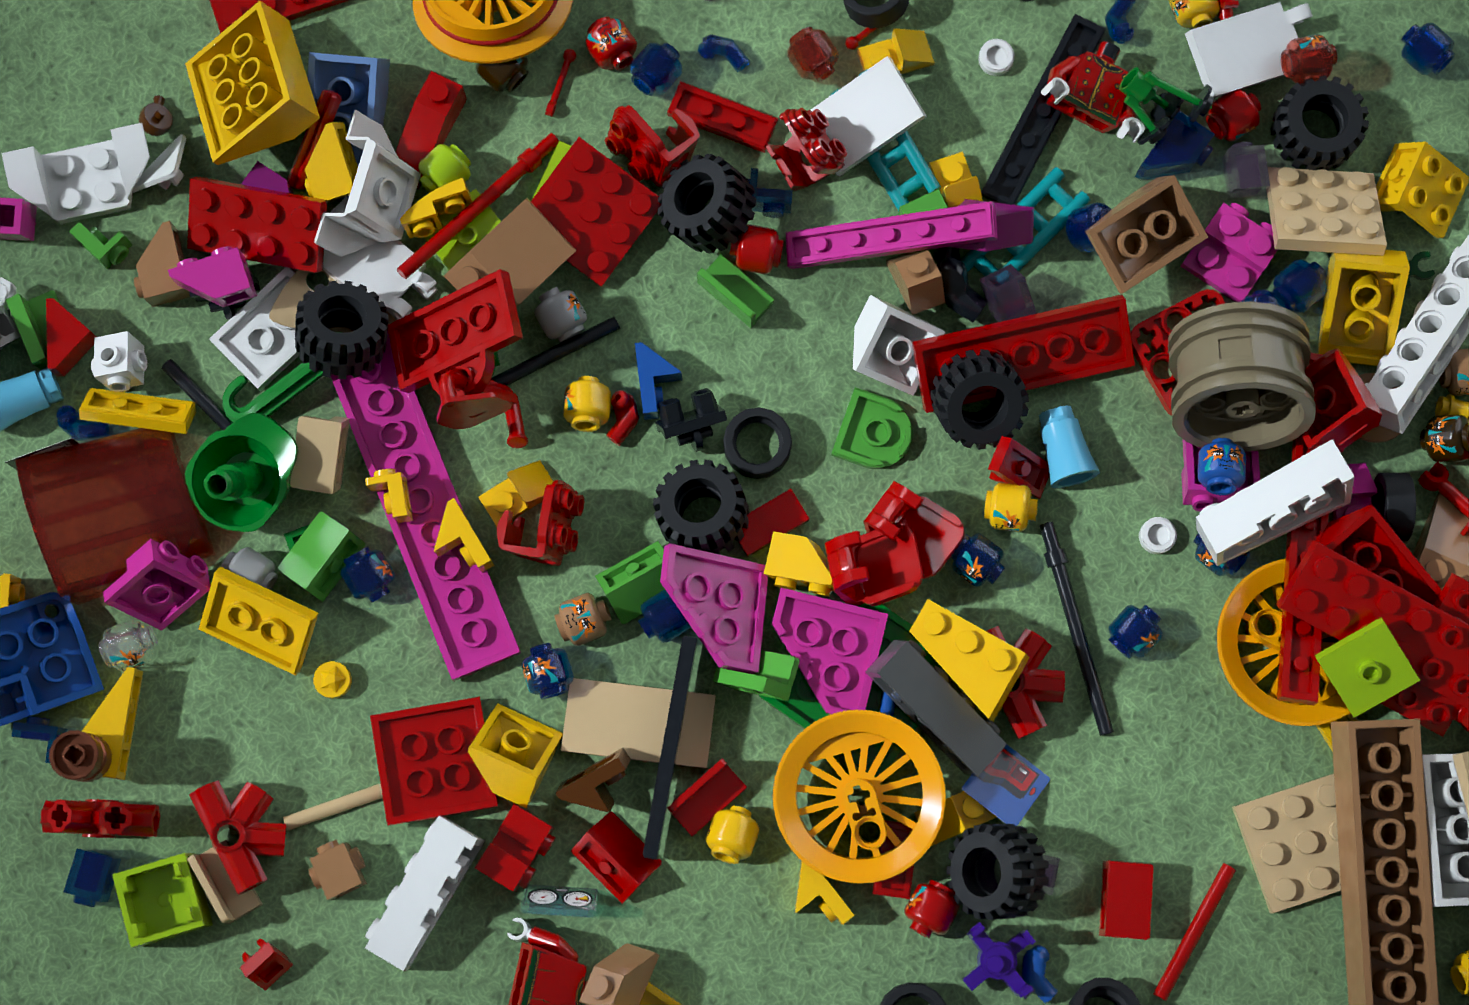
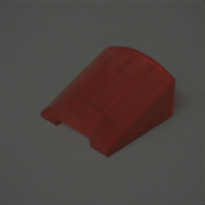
[15,428,216,605]

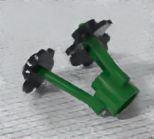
[1119,67,1214,145]

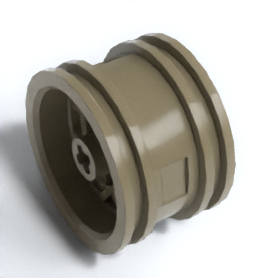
[1168,302,1316,452]

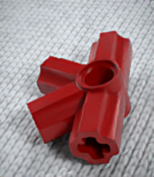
[987,626,1065,739]
[189,780,286,895]
[40,799,160,838]

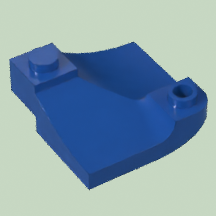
[0,592,104,726]

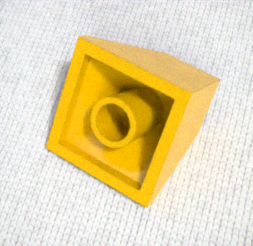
[468,703,563,808]

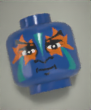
[1198,438,1246,495]

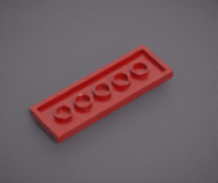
[912,294,1135,413]

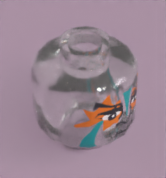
[99,618,158,672]

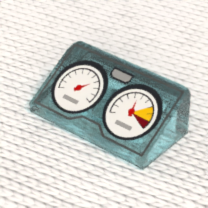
[521,884,599,918]

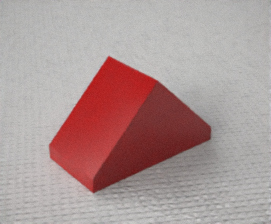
[46,298,97,377]

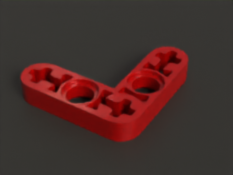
[1130,289,1225,416]

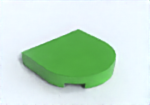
[831,387,913,469]

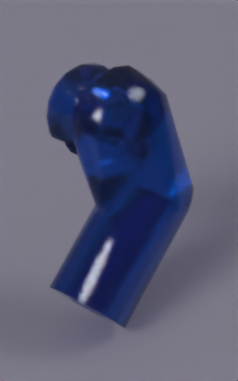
[698,34,750,72]
[56,405,109,441]

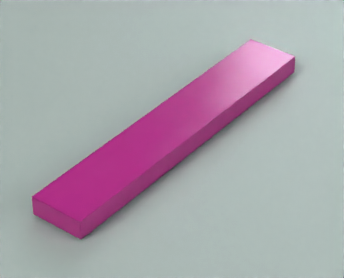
[785,201,998,269]

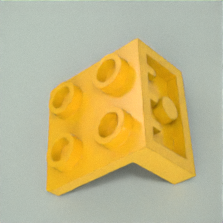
[1376,141,1469,238]

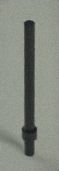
[1039,521,1114,736]

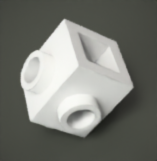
[91,331,147,392]

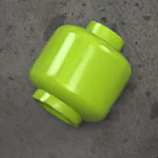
[419,144,472,193]

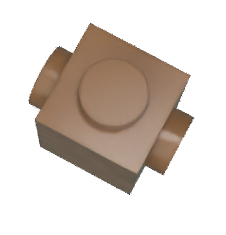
[308,840,367,900]

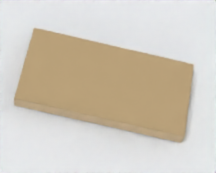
[561,678,716,769]

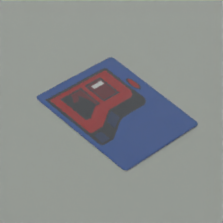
[962,745,1050,826]

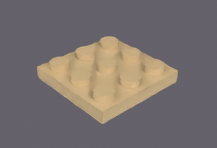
[1265,167,1387,256]
[1232,773,1341,913]

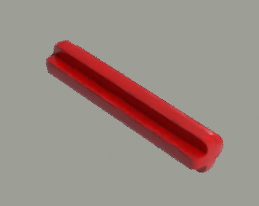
[287,90,342,190]

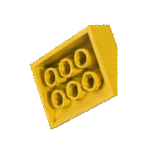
[185,1,320,165]

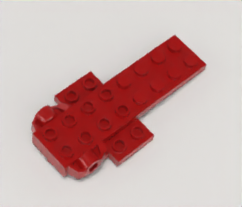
[1276,540,1469,737]

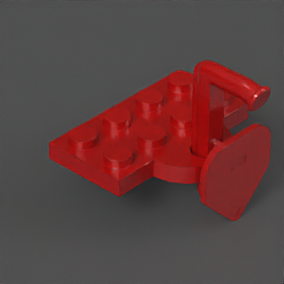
[388,269,528,449]

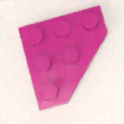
[660,543,768,674]
[772,588,888,715]

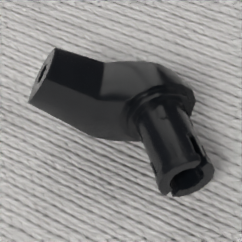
[936,246,987,322]

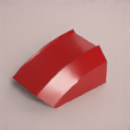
[1302,348,1383,452]

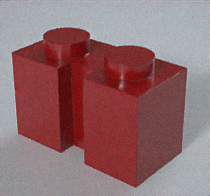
[475,804,556,892]

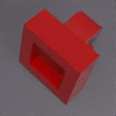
[240,939,293,991]

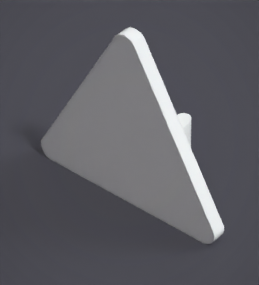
[132,134,186,193]

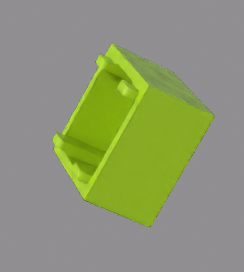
[112,853,213,948]

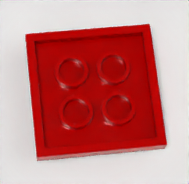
[531,137,662,287]
[370,697,498,826]

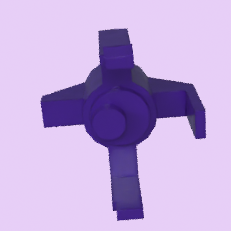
[962,922,1036,999]

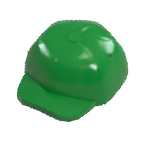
[185,413,298,532]

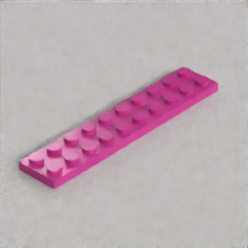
[331,331,521,681]

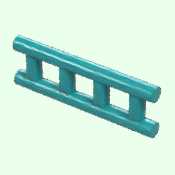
[830,69,942,211]
[961,167,1091,298]

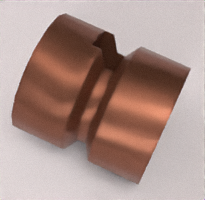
[49,731,112,782]

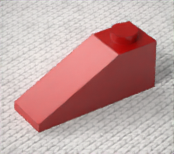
[395,71,467,190]

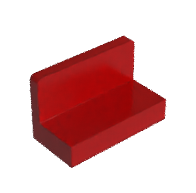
[667,758,747,837]
[570,812,662,904]
[1099,861,1154,940]

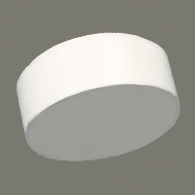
[978,39,1014,76]
[1139,517,1177,554]

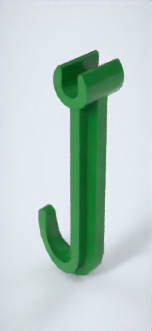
[222,332,343,422]

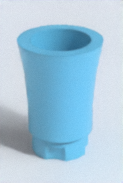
[0,367,64,432]
[1039,405,1100,488]

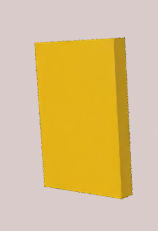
[198,566,319,676]

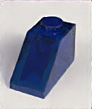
[1135,110,1215,180]

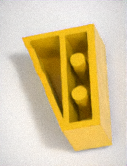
[910,599,1029,722]

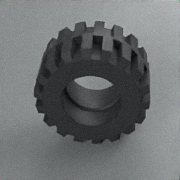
[1271,75,1369,171]
[658,154,756,254]
[295,280,388,379]
[931,349,1029,450]
[653,459,750,555]
[947,824,1049,920]

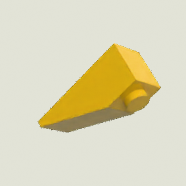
[82,667,143,780]

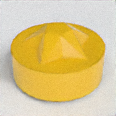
[313,661,352,699]

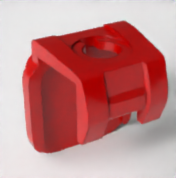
[605,105,700,187]
[766,108,847,191]
[497,480,585,566]
[863,481,965,579]
[825,523,923,606]

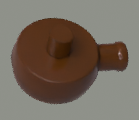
[139,95,173,136]

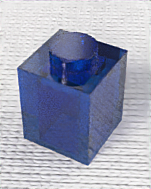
[63,848,121,907]

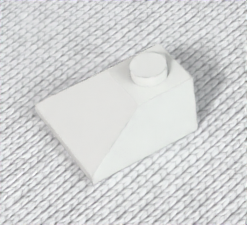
[853,295,945,396]

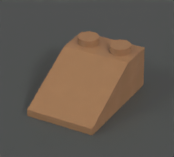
[1085,175,1208,294]
[444,198,577,307]
[1413,492,1469,589]

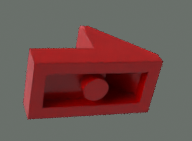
[988,436,1050,499]

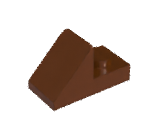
[556,748,631,812]

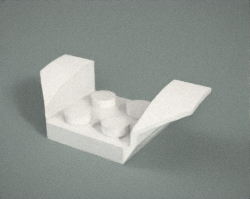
[314,110,421,257]
[2,123,150,224]

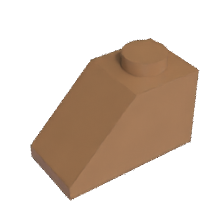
[134,221,190,307]
[886,250,945,315]
[579,943,660,1005]

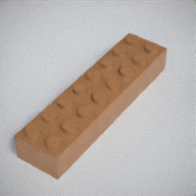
[1331,719,1439,1005]

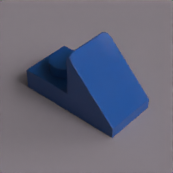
[635,342,683,420]

